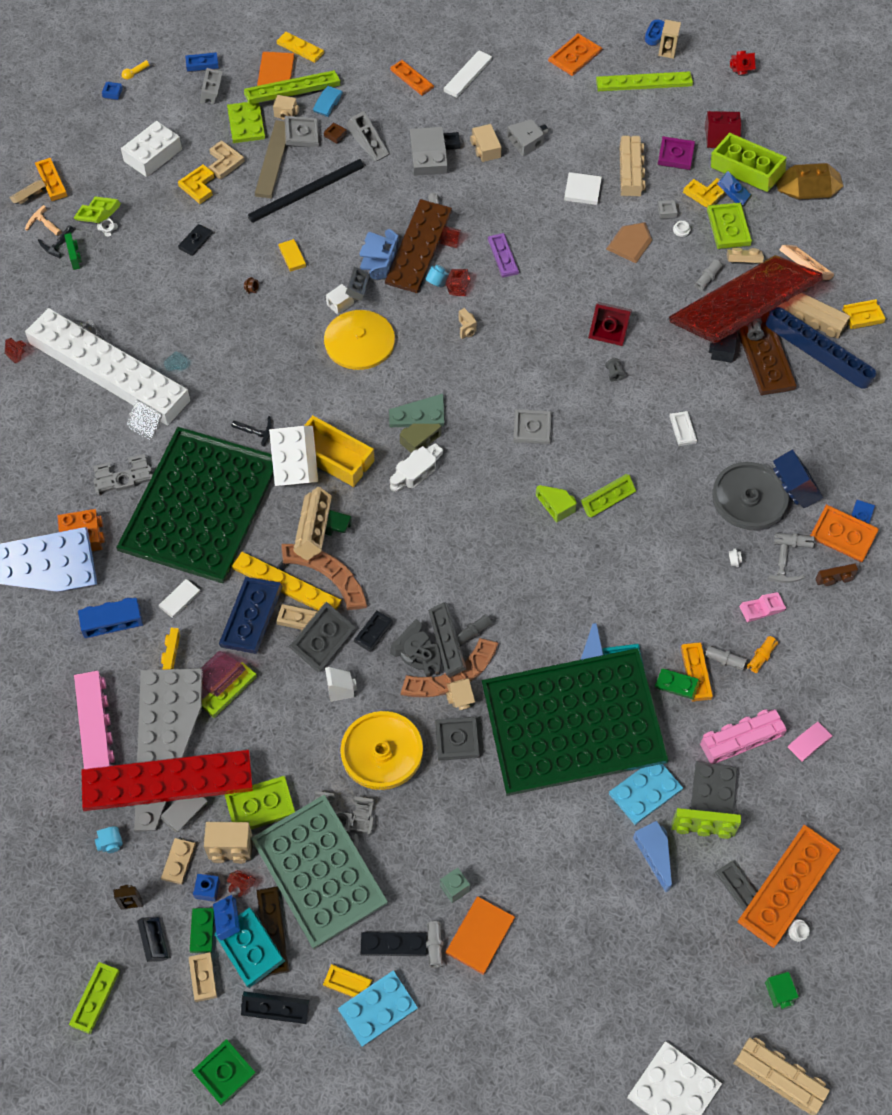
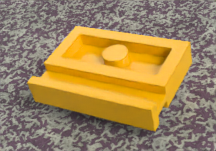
[842,299,885,329]

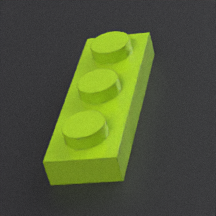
[581,474,636,518]
[202,662,257,718]
[69,962,120,1035]

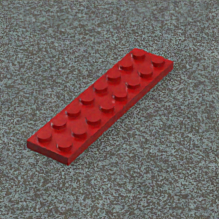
[81,750,253,811]

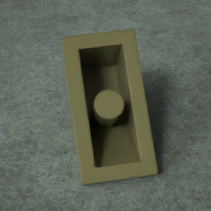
[400,423,441,453]

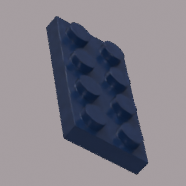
[219,577,283,654]

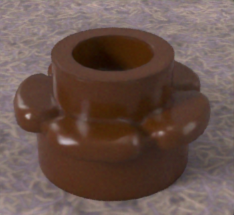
[244,277,259,294]

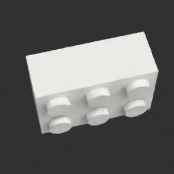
[121,121,182,177]
[269,426,318,486]

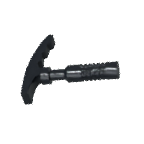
[38,225,74,259]
[231,416,272,446]

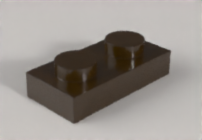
[113,885,143,910]

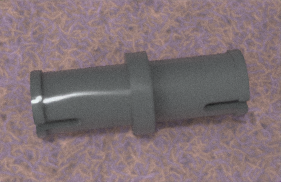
[457,614,492,647]

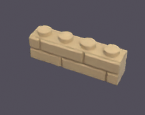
[620,136,645,196]
[776,286,850,339]
[293,487,332,560]
[733,1037,829,1115]

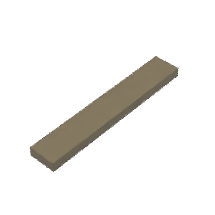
[255,120,286,199]

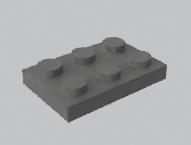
[288,602,355,672]
[691,761,737,814]

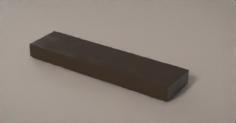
[256,886,289,976]

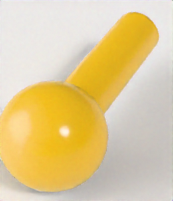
[122,60,150,79]

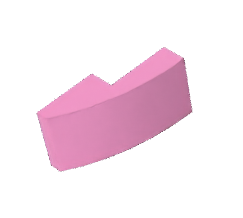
[739,592,786,623]
[788,722,832,762]

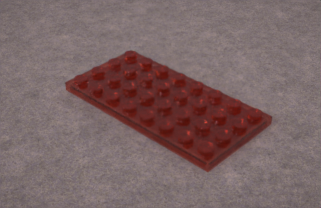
[669,255,823,343]

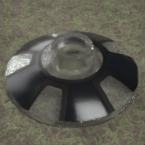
[72,319,104,340]

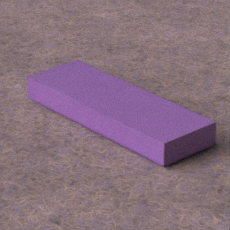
[488,233,519,278]

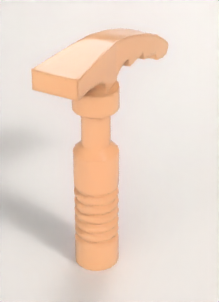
[25,205,62,236]

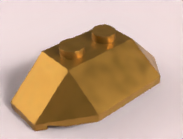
[776,163,843,199]

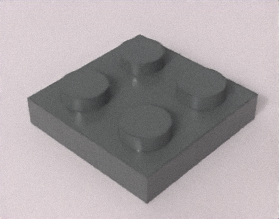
[435,717,479,761]

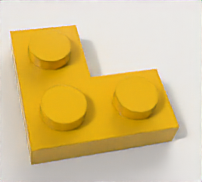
[178,164,215,204]
[683,178,726,208]

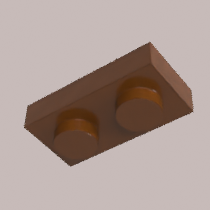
[815,563,858,586]

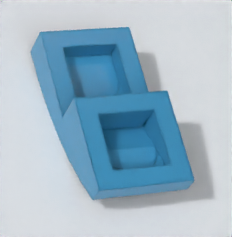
[313,86,343,117]

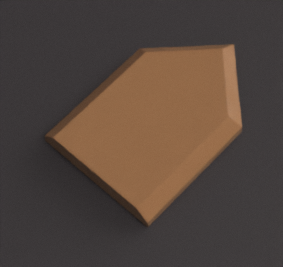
[606,222,652,263]

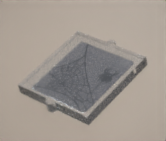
[126,400,163,441]

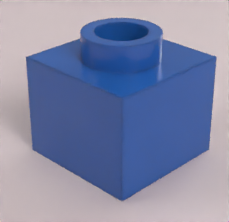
[193,874,220,902]

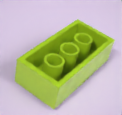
[711,133,787,192]

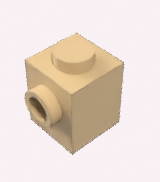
[273,95,299,120]
[446,678,475,710]

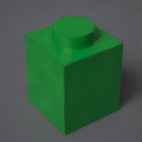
[765,972,799,1010]

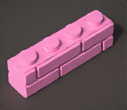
[700,709,786,764]

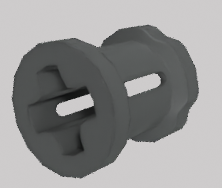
[746,316,764,340]
[605,358,625,382]

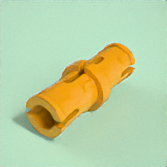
[747,636,778,673]

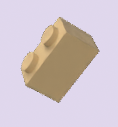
[658,20,681,59]
[470,124,501,162]

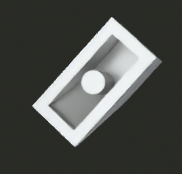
[325,667,357,702]

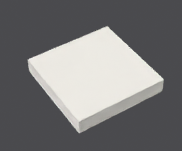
[564,172,602,205]

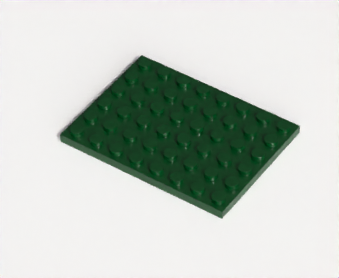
[116,426,274,584]
[482,648,668,796]

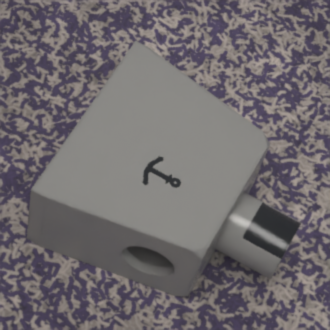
[507,120,548,157]

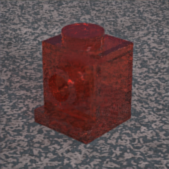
[445,269,471,296]

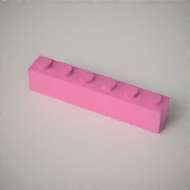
[74,671,115,769]

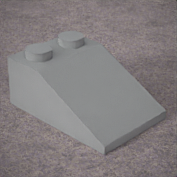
[410,127,447,176]

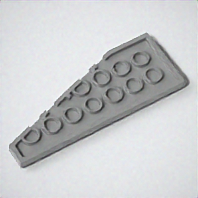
[134,669,203,832]

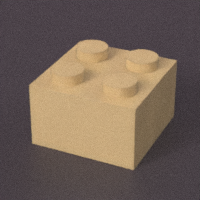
[204,822,253,864]

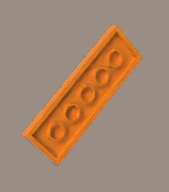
[737,825,840,948]

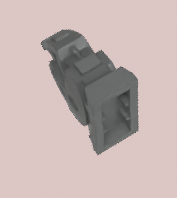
[390,619,441,677]

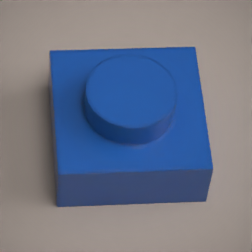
[102,82,123,100]

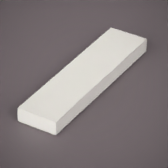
[444,50,492,98]

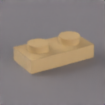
[10,180,45,204]
[727,248,764,263]
[277,604,317,630]
[161,838,195,885]
[189,953,217,1002]

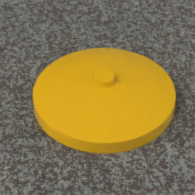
[324,310,395,370]
[340,711,423,790]

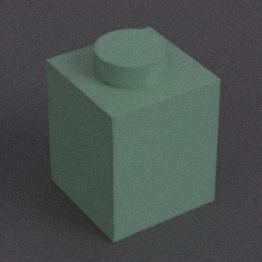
[440,868,470,903]

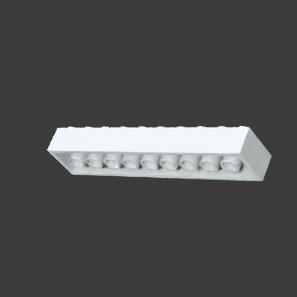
[25,308,190,426]

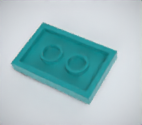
[215,907,285,988]

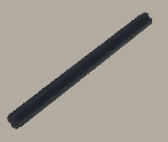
[248,159,364,223]

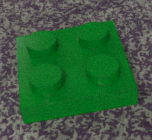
[192,1039,256,1107]

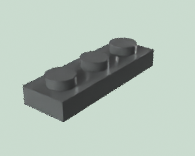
[345,267,370,301]

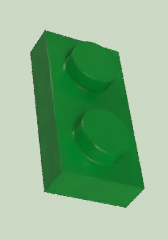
[64,233,82,270]
[655,668,700,700]
[189,908,214,953]

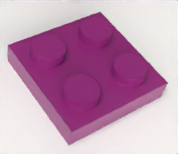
[657,136,695,170]

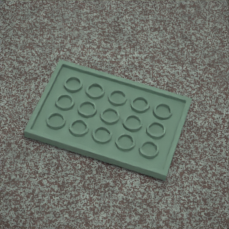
[251,794,388,949]

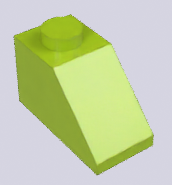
[536,485,577,523]

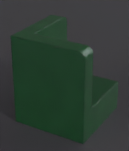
[325,510,352,536]

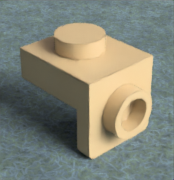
[459,308,477,339]

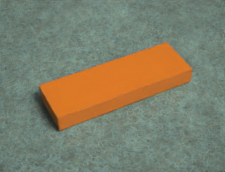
[390,60,434,96]

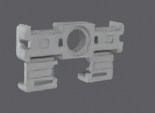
[93,454,153,496]
[315,791,374,837]

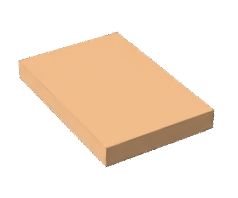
[780,245,834,280]

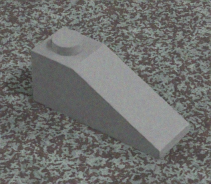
[346,111,389,162]

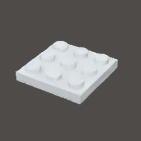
[627,1041,722,1115]

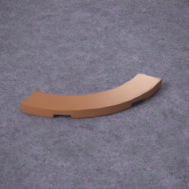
[281,544,367,610]
[401,638,498,697]

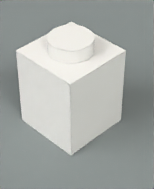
[326,284,354,315]

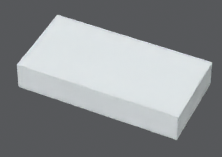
[669,411,697,446]
[159,579,201,619]

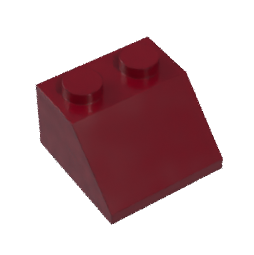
[705,111,741,148]
[588,302,632,346]

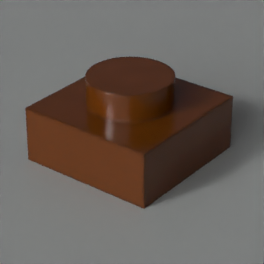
[324,122,347,144]

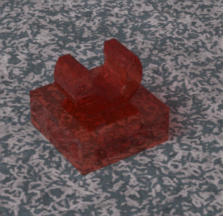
[440,226,461,248]
[4,338,26,364]
[227,870,256,897]

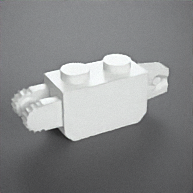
[390,443,443,492]

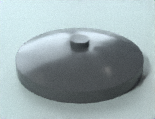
[712,462,789,530]

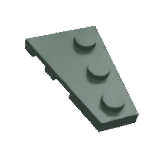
[389,394,444,427]

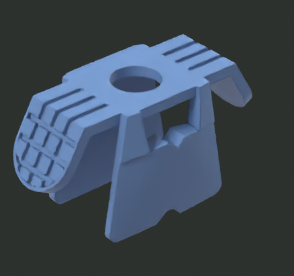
[359,229,399,280]

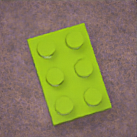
[227,102,265,143]
[707,202,752,249]
[225,776,295,829]
[671,808,741,839]

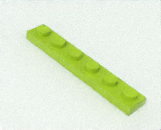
[244,70,340,105]
[596,71,693,92]

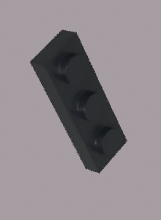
[360,932,426,956]
[241,991,310,1024]

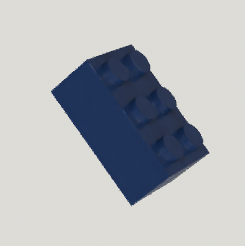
[773,449,824,508]

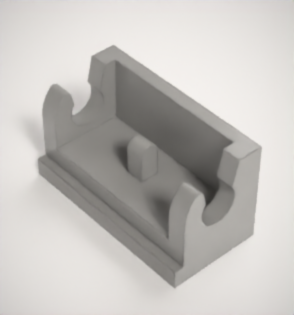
[200,68,222,104]
[161,797,207,833]

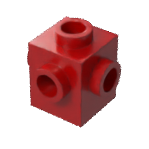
[730,50,756,75]

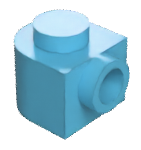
[426,265,450,287]
[95,826,123,853]

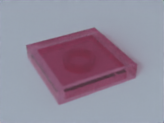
[200,651,246,697]

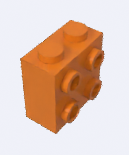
[57,509,105,551]

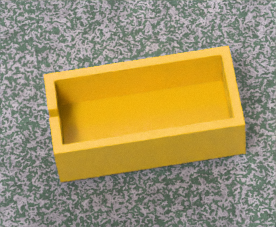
[304,415,375,487]

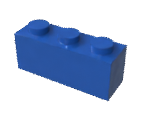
[78,598,143,639]

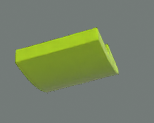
[74,197,121,223]

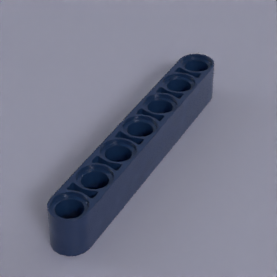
[766,307,876,389]

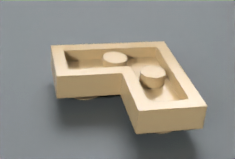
[209,140,245,180]

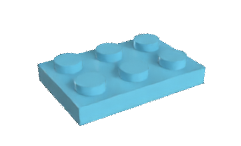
[609,764,683,825]
[338,970,418,1047]

